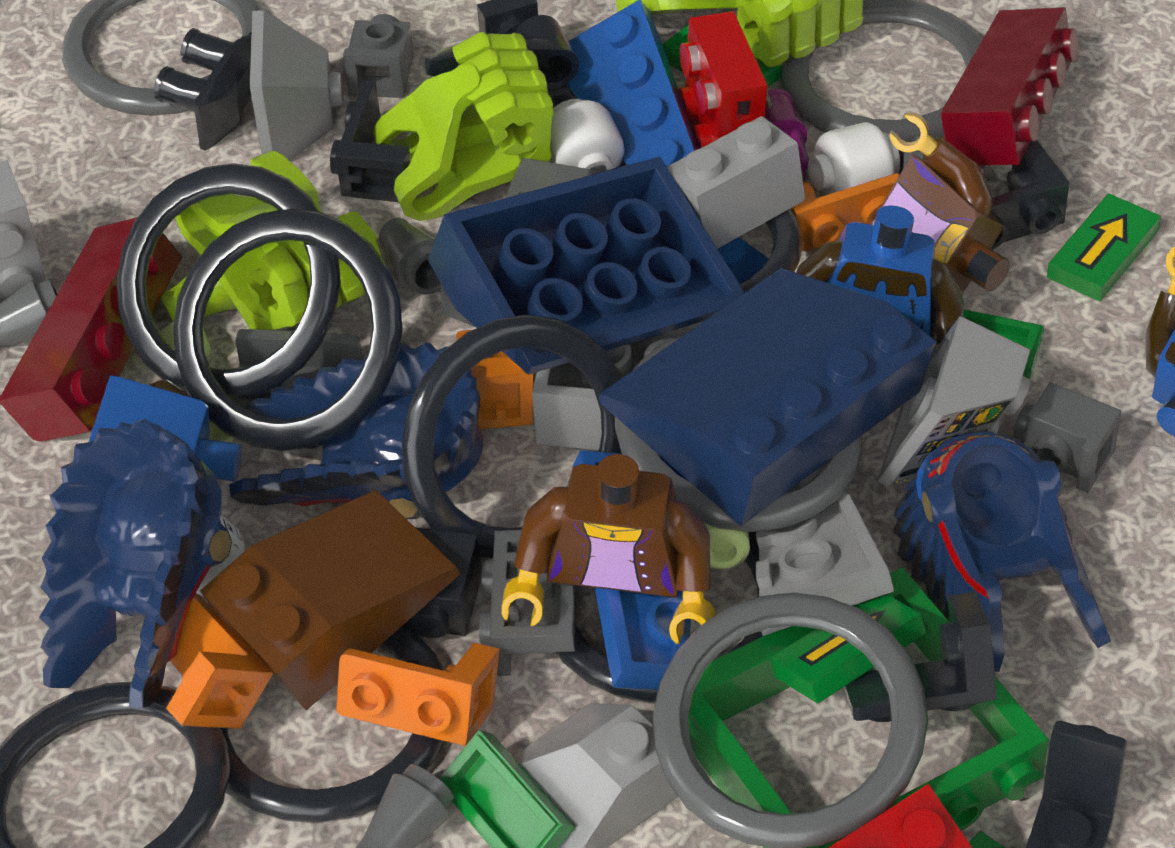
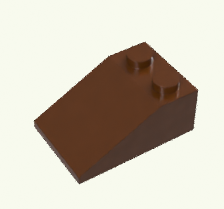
[200,490,460,711]

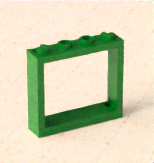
[688,567,1049,848]

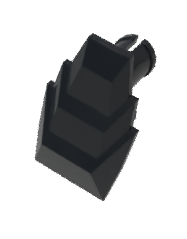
[154,28,252,151]

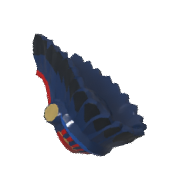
[229,342,483,519]
[39,419,232,709]
[893,431,1111,672]

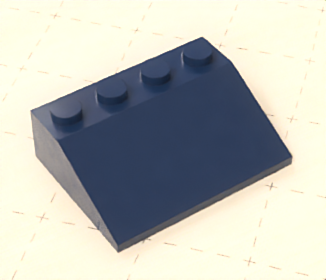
[428,156,744,375]
[598,268,936,526]

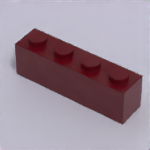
[940,7,1079,166]
[0,217,182,442]

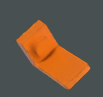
[790,173,900,252]
[456,330,533,429]
[166,594,273,729]
[336,642,500,746]

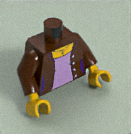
[870,112,1010,294]
[501,454,716,644]

